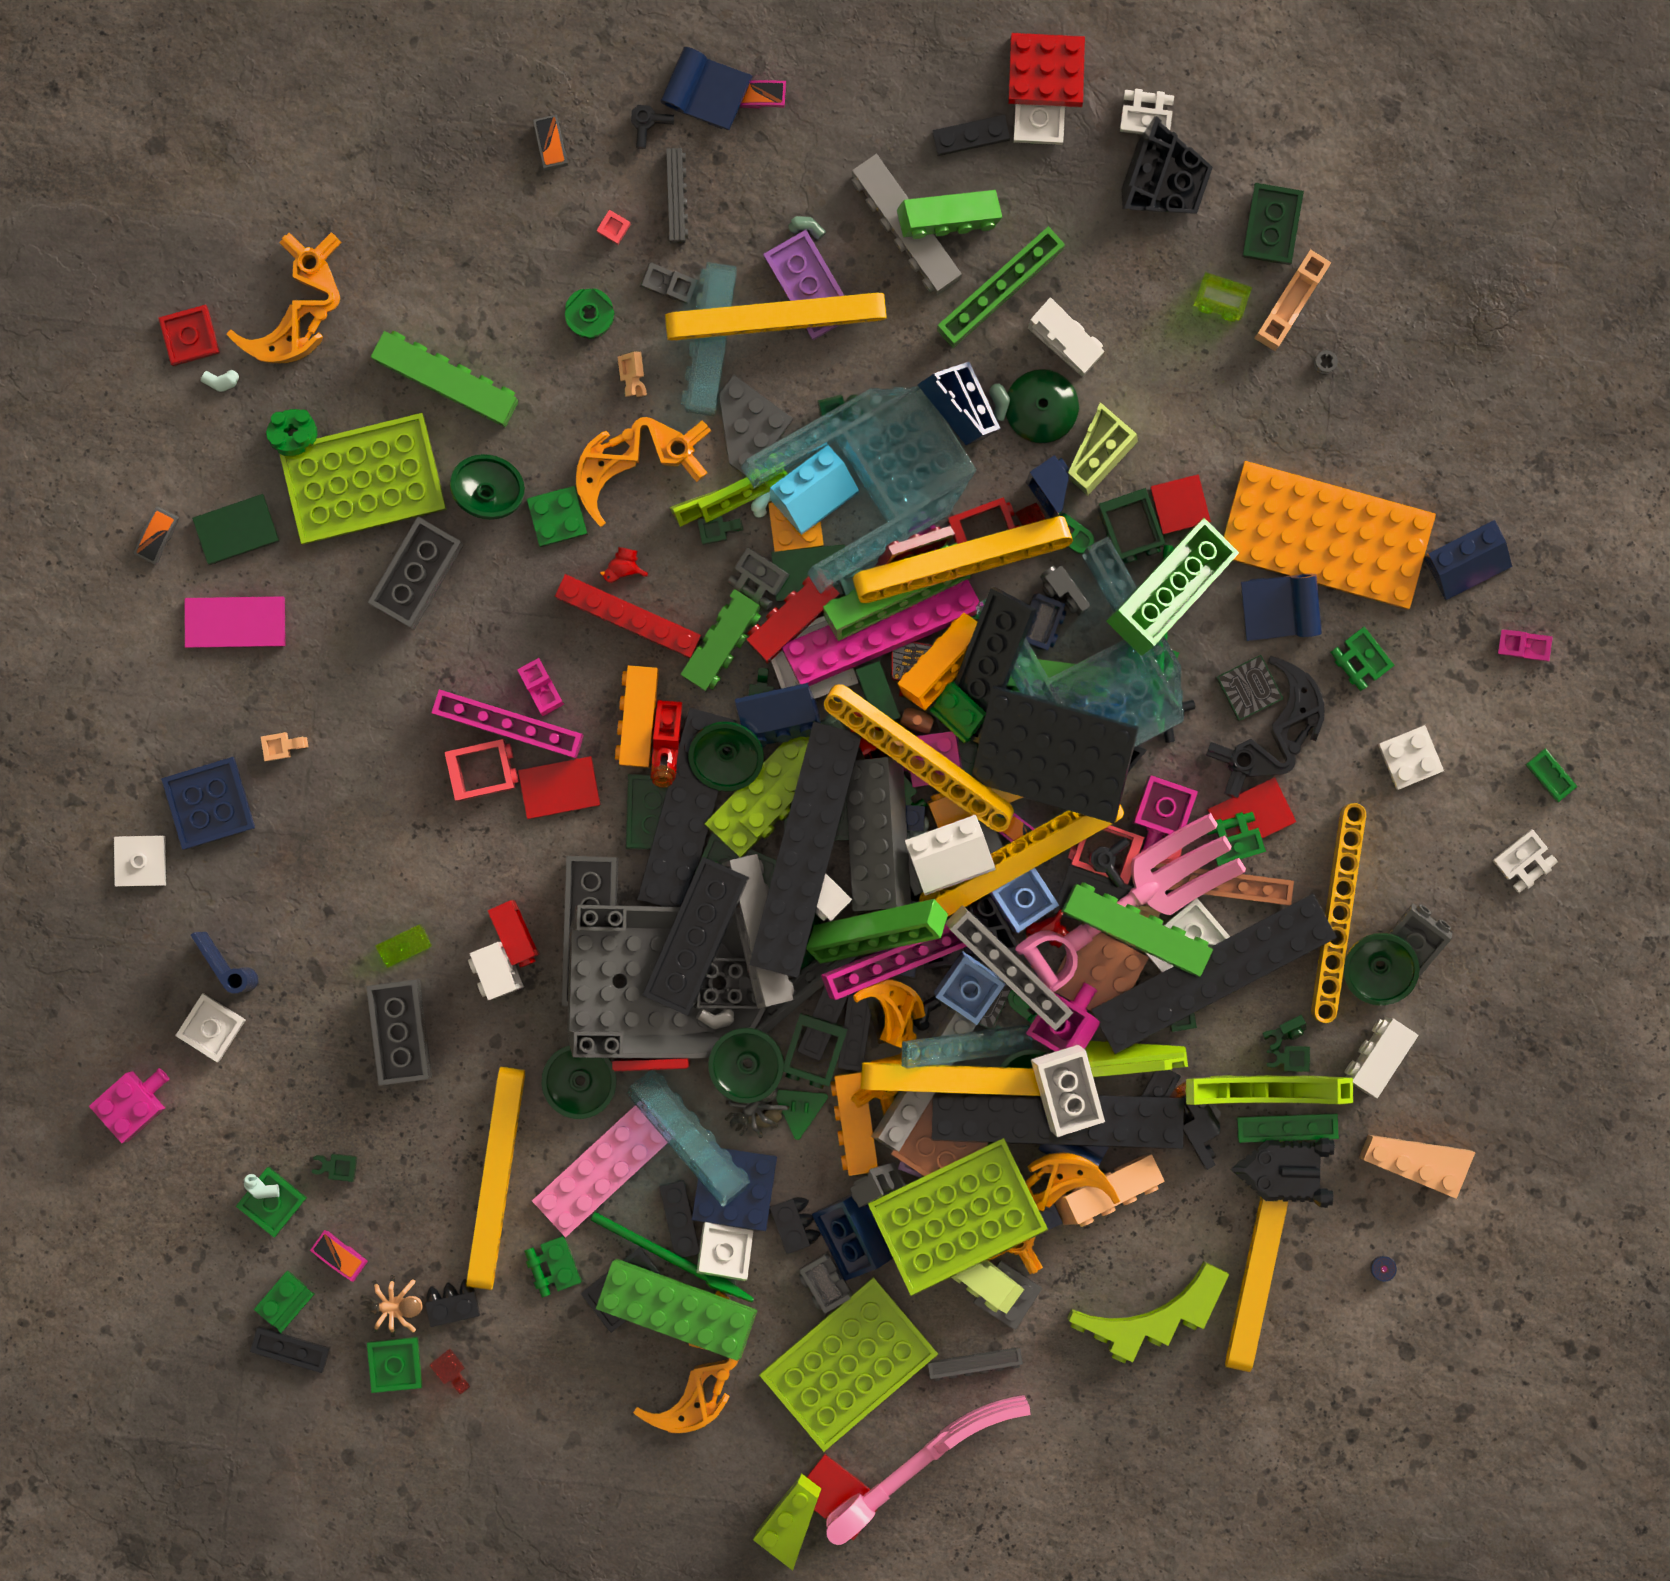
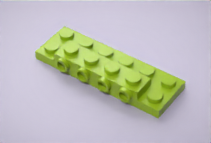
[705,737,809,858]

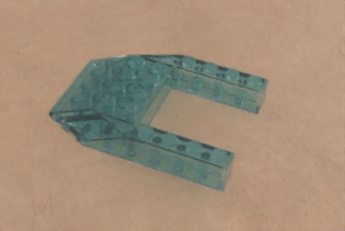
[741,386,976,594]
[975,537,1184,747]

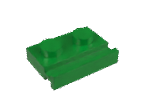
[930,682,986,743]
[254,1271,315,1333]

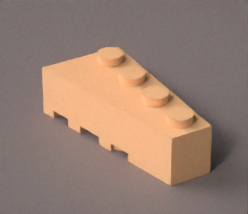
[1359,1135,1475,1199]
[1054,1154,1165,1227]

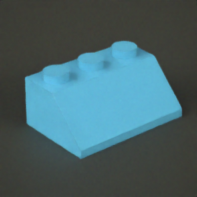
[770,445,859,535]

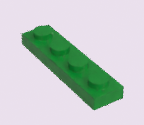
[1237,1113,1339,1143]

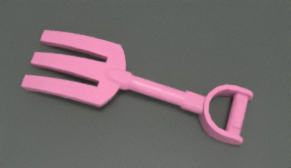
[1015,813,1246,992]
[826,1395,1030,1545]

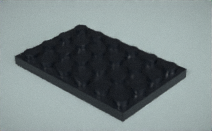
[972,685,1139,824]

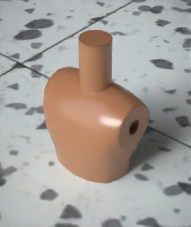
[900,708,934,734]

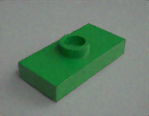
[1525,748,1578,803]

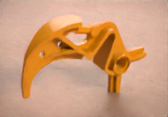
[226,232,342,363]
[576,417,711,527]
[851,978,925,1115]
[988,1152,1121,1274]
[633,1290,739,1433]

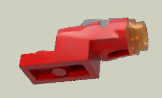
[651,700,682,788]

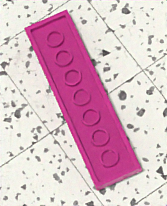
[782,579,983,686]

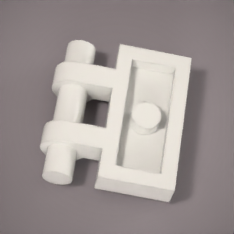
[1120,89,1174,134]
[1492,829,1558,893]

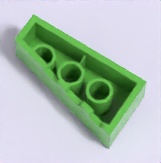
[681,589,762,692]

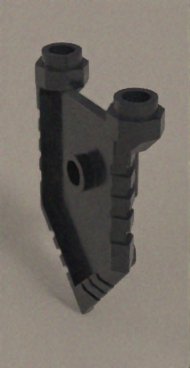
[1230,1138,1335,1208]

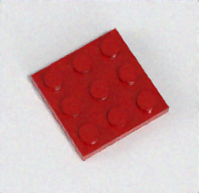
[1008,33,1085,107]

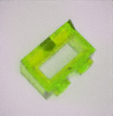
[1193,272,1253,322]

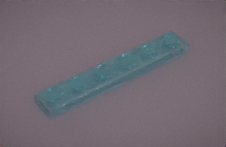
[902,1025,1032,1069]

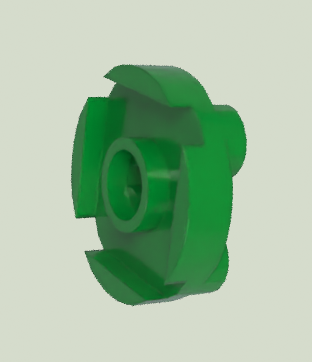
[565,288,615,339]
[266,409,317,456]

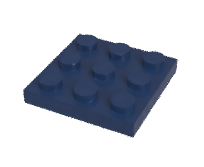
[161,757,255,850]
[692,1145,777,1231]

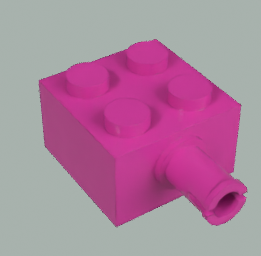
[903,731,962,788]
[1132,775,1198,852]
[1026,982,1100,1052]
[89,1068,170,1143]

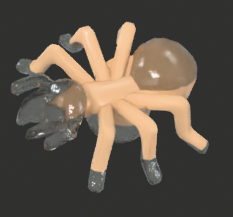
[360,1275,423,1337]

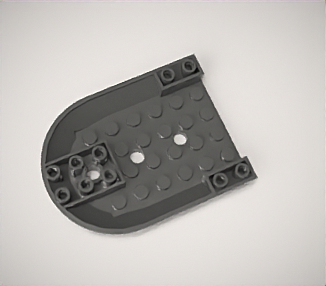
[567,905,766,1058]

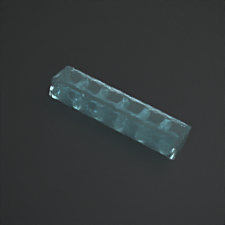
[681,262,737,416]
[626,1070,750,1207]

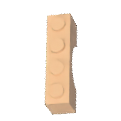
[1254,249,1331,351]

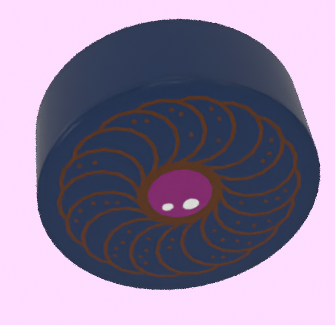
[1370,1256,1397,1282]

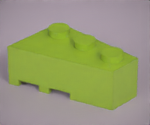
[753,1473,821,1571]

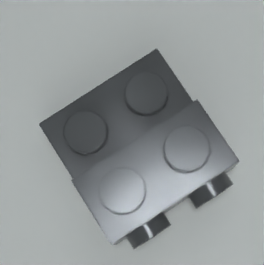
[1040,565,1090,616]
[1389,903,1452,976]

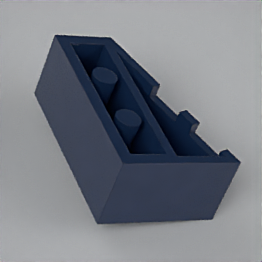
[917,362,1000,445]

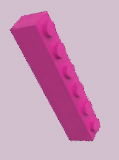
[432,689,584,759]
[821,924,967,1000]

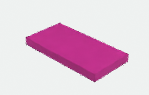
[185,596,285,648]

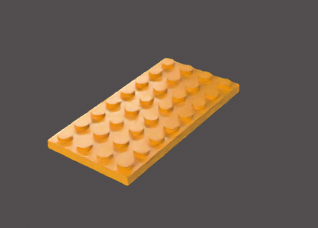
[1223,461,1436,610]

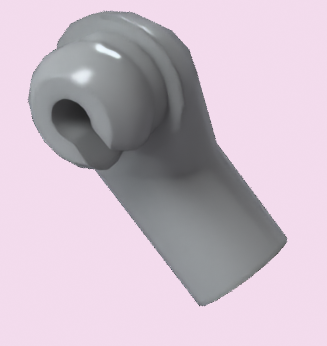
[696,1008,734,1029]

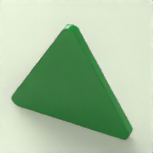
[776,1089,828,1140]

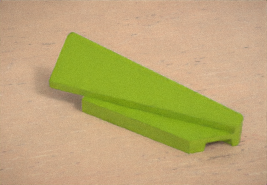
[669,468,788,527]
[1085,1041,1188,1077]

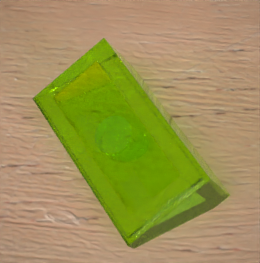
[375,924,432,968]

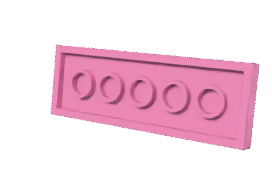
[532,1099,676,1238]

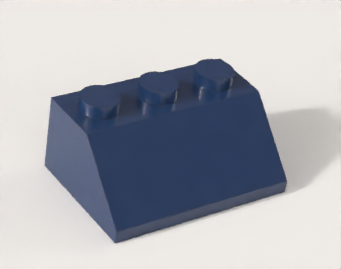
[1026,455,1069,518]
[1424,520,1512,601]
[735,683,821,747]
[812,1194,893,1281]

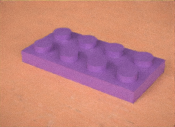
[763,230,844,341]

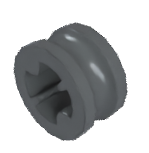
[1314,350,1338,375]

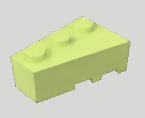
[1068,403,1138,496]
[951,1260,1024,1314]

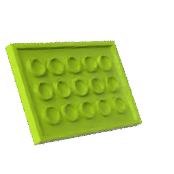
[280,413,447,545]
[868,1138,1048,1296]
[759,1277,938,1452]

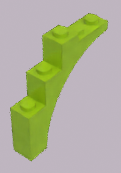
[1186,1075,1353,1105]
[1067,1261,1229,1363]

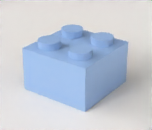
[989,868,1059,933]
[934,951,1006,1025]

